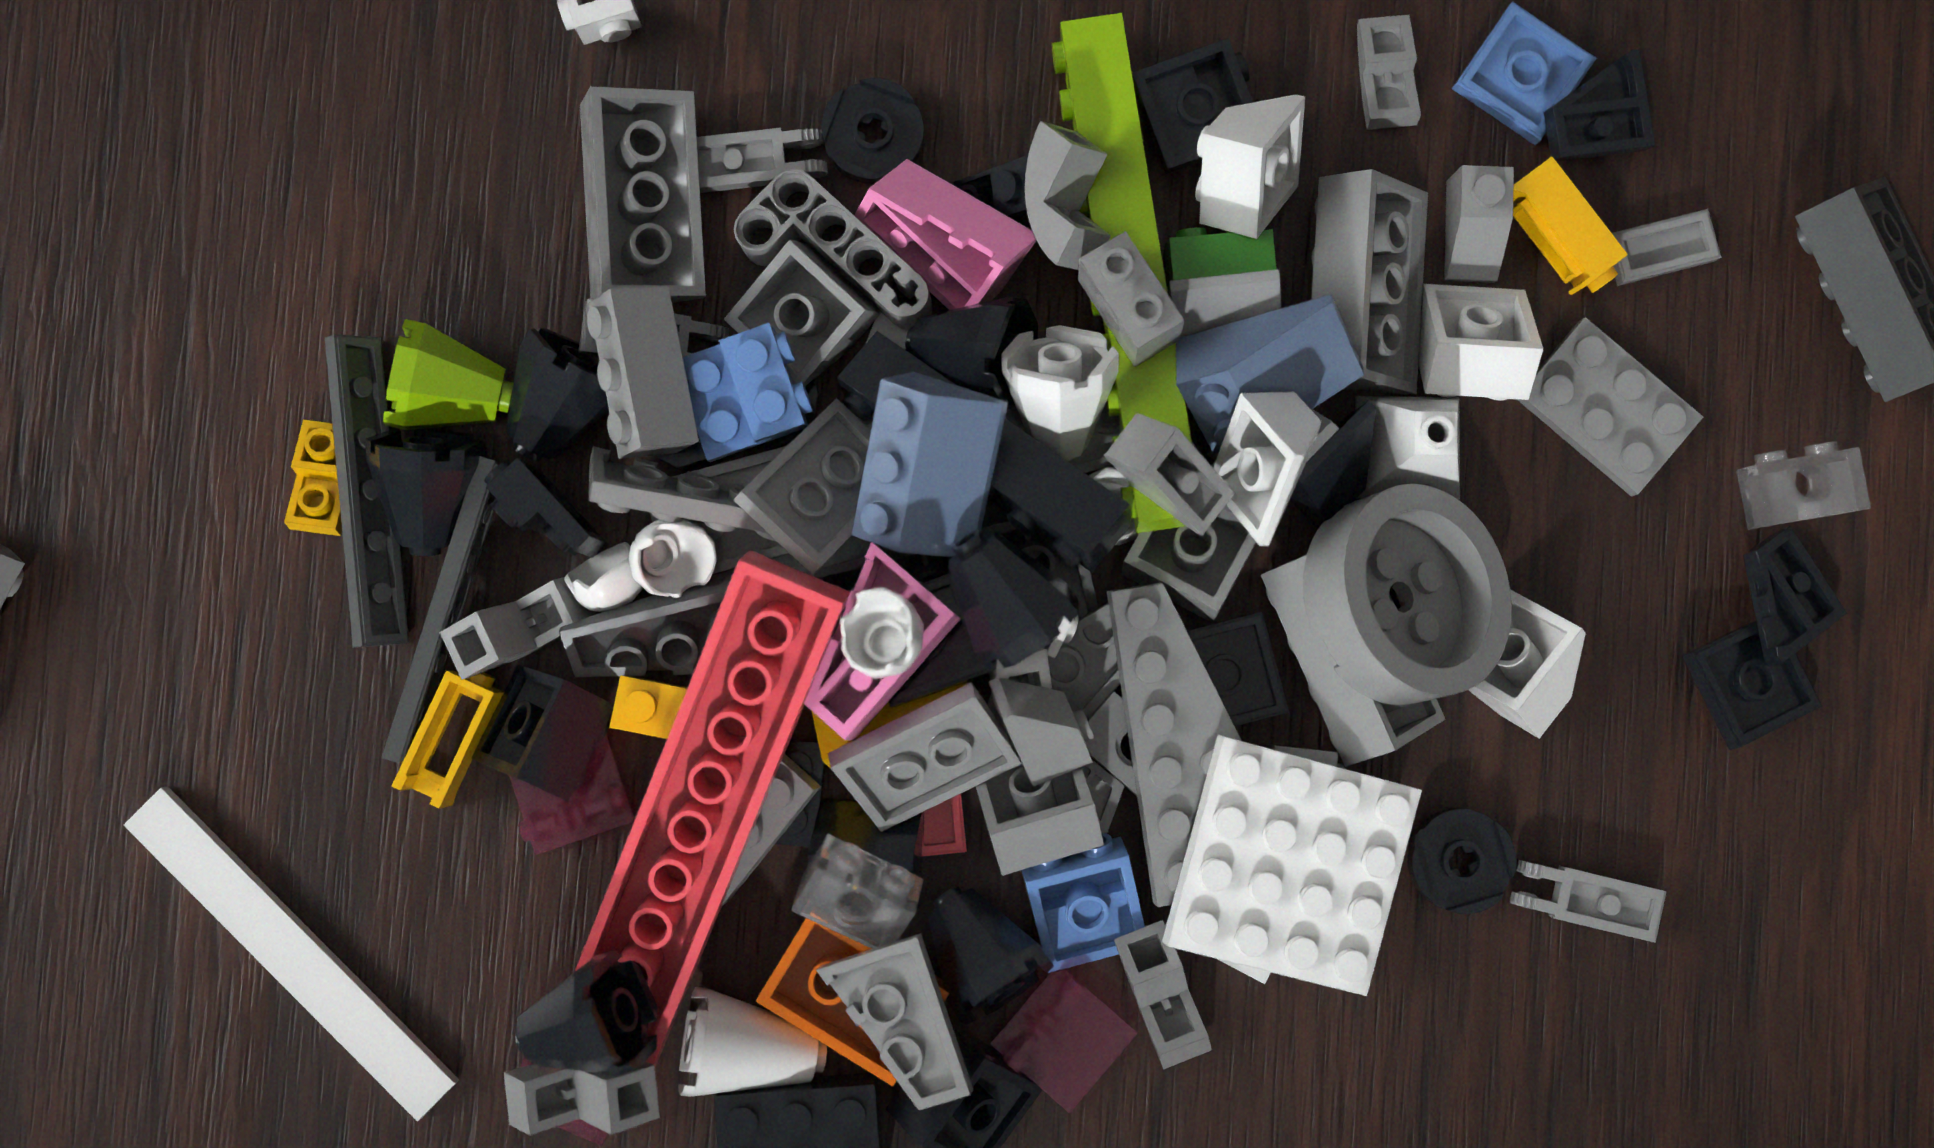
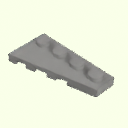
[589,446,776,541]

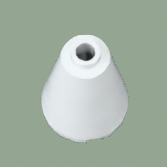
[678,987,827,1097]

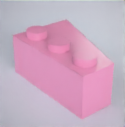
[854,159,1037,310]
[804,542,961,741]

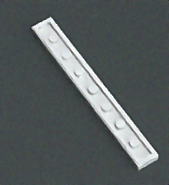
[124,787,459,1122]

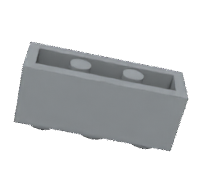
[587,286,699,459]

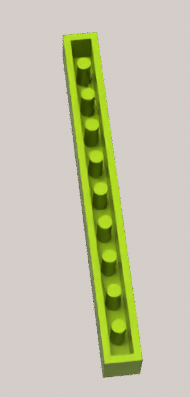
[1052,13,1192,533]

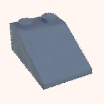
[1176,294,1364,454]

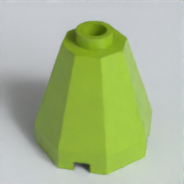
[383,319,514,430]

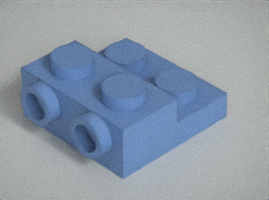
[683,323,813,462]
[1021,833,1145,973]

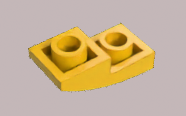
[284,419,342,536]

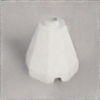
[1001,325,1119,461]

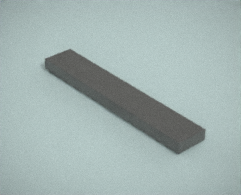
[325,334,409,648]
[382,456,500,763]

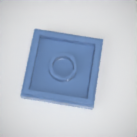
[1452,1,1597,145]

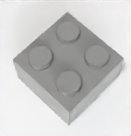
[1121,505,1257,623]

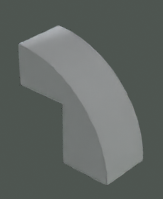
[1025,121,1111,270]
[440,577,596,680]
[1114,920,1212,1070]
[504,1062,660,1135]

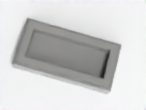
[1612,209,1722,286]

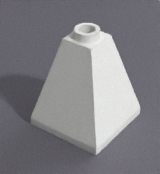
[1355,396,1460,500]

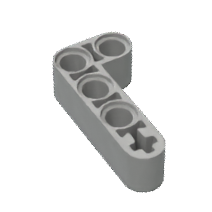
[733,169,933,330]

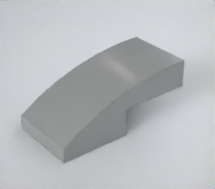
[1357,15,1421,130]

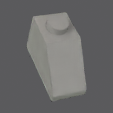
[1444,165,1514,283]
[1104,413,1235,535]
[989,678,1094,787]

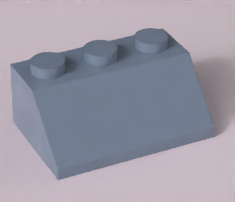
[852,372,1008,557]

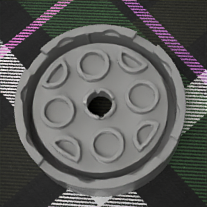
[1303,484,1512,705]

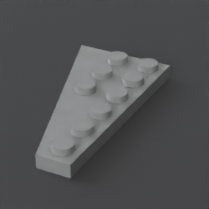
[1107,583,1242,907]

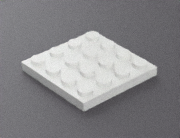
[1162,735,1422,996]

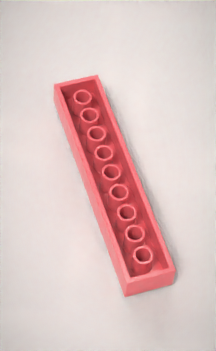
[575,550,850,1067]

